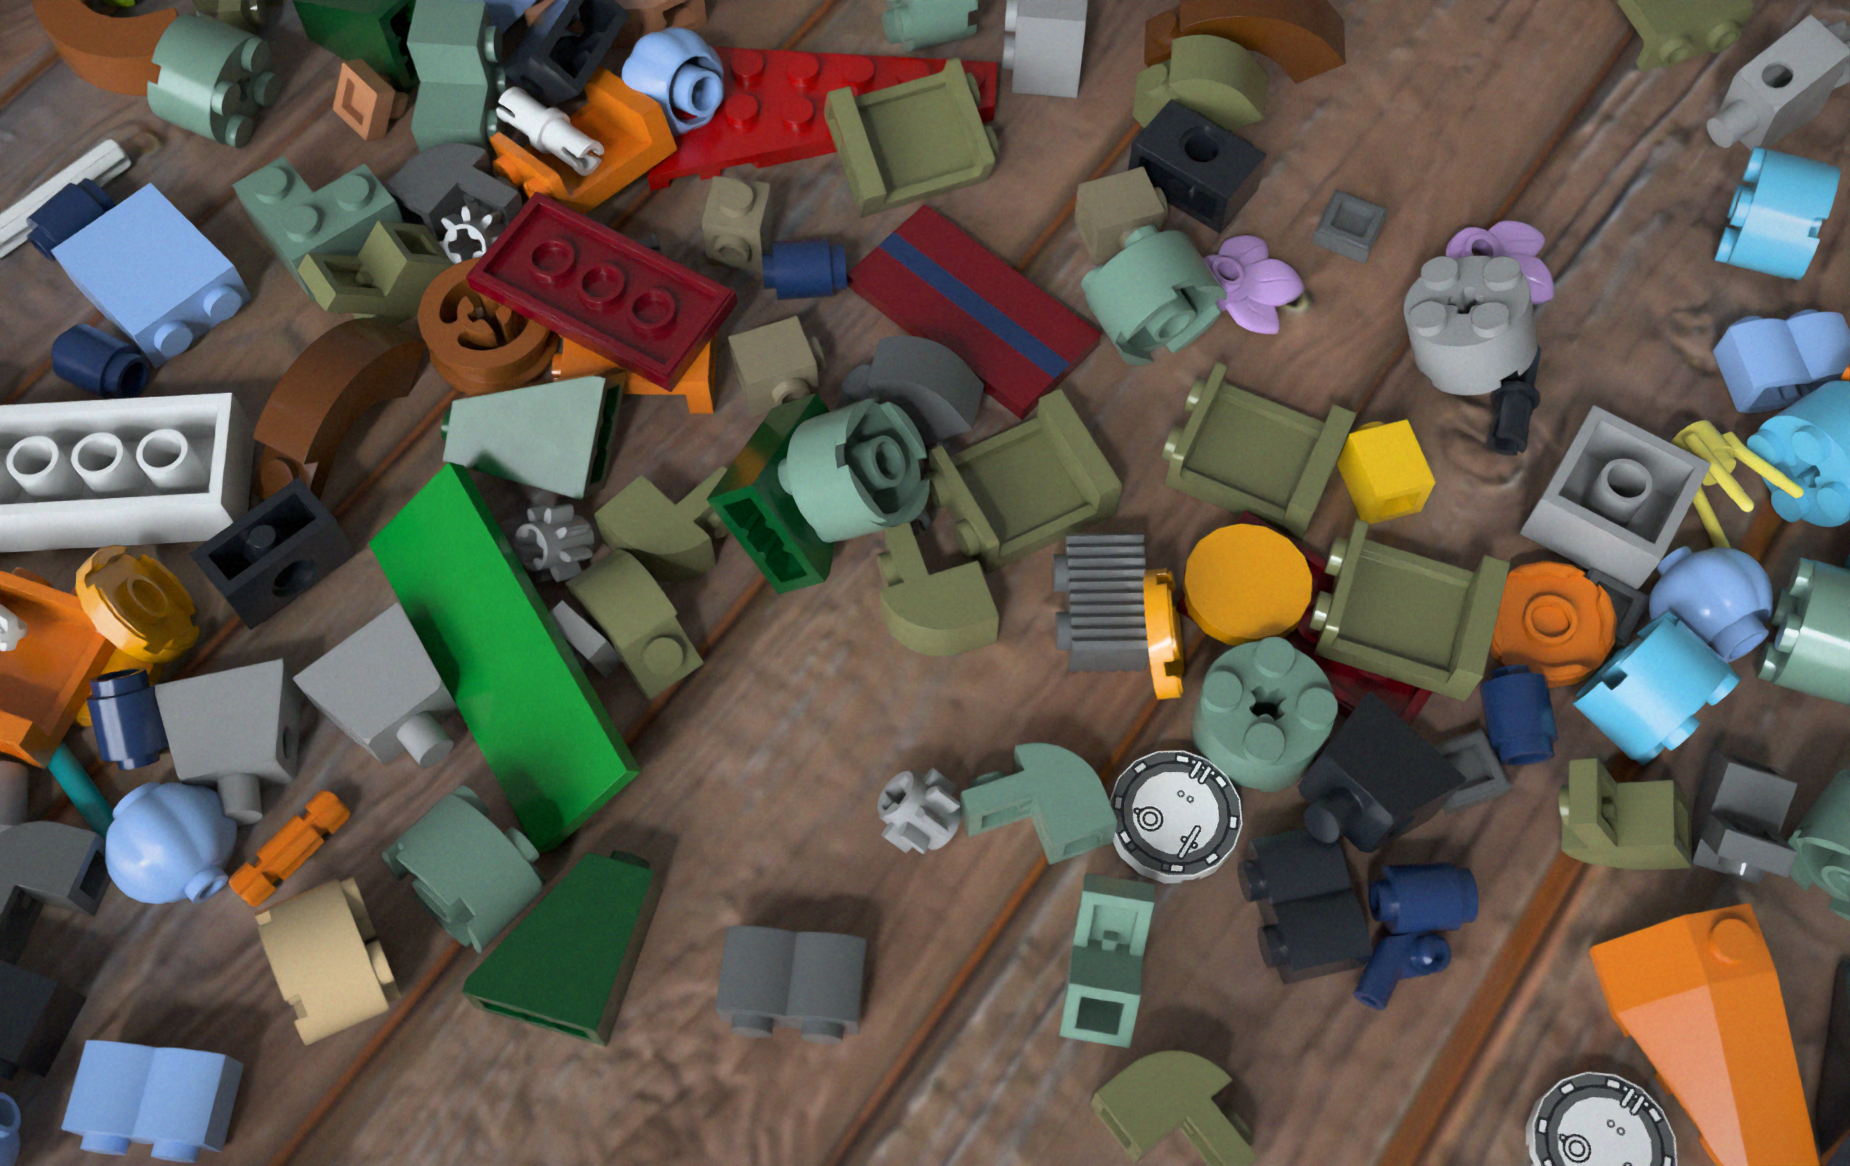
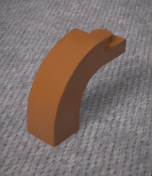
[32,0,179,96]

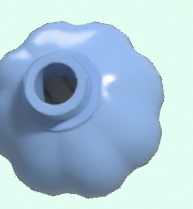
[622,27,725,137]
[1649,546,1773,663]
[105,782,238,904]

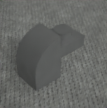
[384,143,523,243]
[836,335,984,446]
[1691,749,1798,885]
[0,821,111,965]

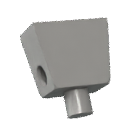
[1707,15,1850,151]
[293,602,457,768]
[155,659,303,826]

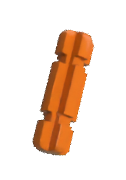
[228,789,350,907]

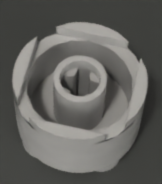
[1404,256,1538,395]

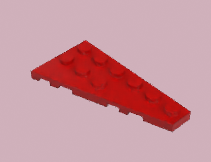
[648,46,998,191]

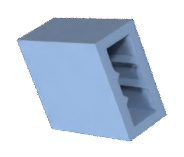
[51,183,252,369]

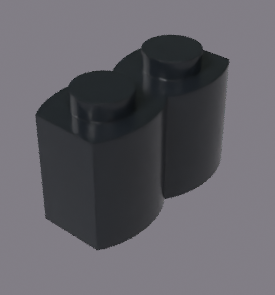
[1237,828,1373,985]

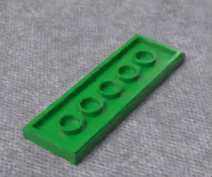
[368,462,642,852]

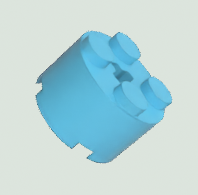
[1714,146,1841,280]
[1747,381,1850,527]
[1572,610,1741,766]

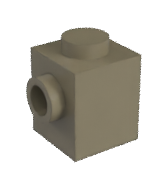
[1074,167,1168,264]
[701,176,776,272]
[728,316,826,417]

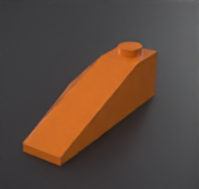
[1589,903,1820,1166]

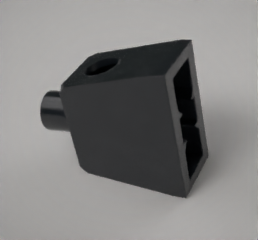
[503,0,630,107]
[1298,691,1467,853]

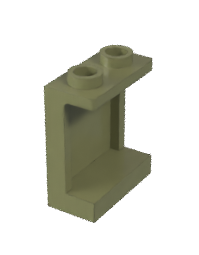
[1616,0,1755,72]
[824,57,999,218]
[1161,361,1357,541]
[924,389,1122,575]
[1308,519,1510,702]

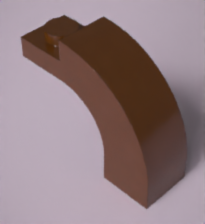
[1144,0,1345,84]
[250,317,425,501]

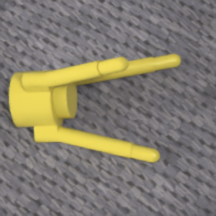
[1671,420,1804,548]

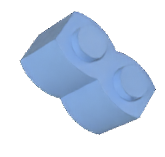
[1712,309,1850,413]
[61,1040,244,1163]

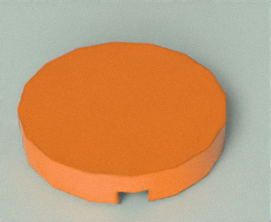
[1489,561,1617,688]

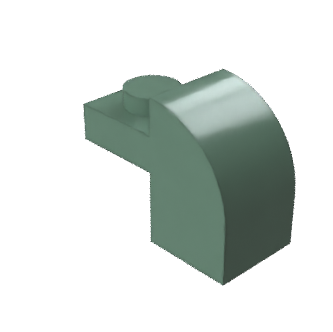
[960,743,1118,865]
[1059,873,1155,1048]

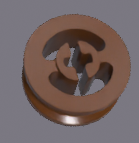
[418,257,560,395]

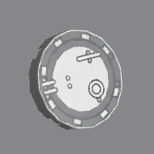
[1109,751,1243,883]
[1525,1072,1677,1166]

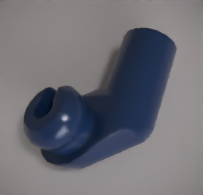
[1353,932,1452,1010]

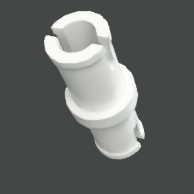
[496,87,604,176]

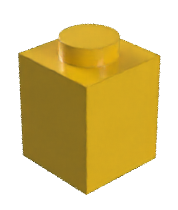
[1337,419,1436,525]

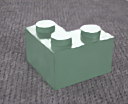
[407,0,513,162]
[232,156,404,302]

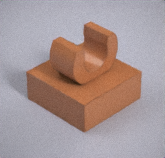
[333,59,409,141]

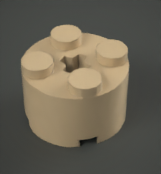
[254,877,401,1046]

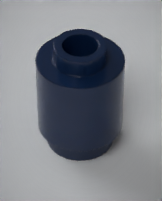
[26,178,116,262]
[762,238,847,301]
[51,324,151,400]
[1480,665,1559,766]
[86,667,169,770]
[1368,861,1478,935]

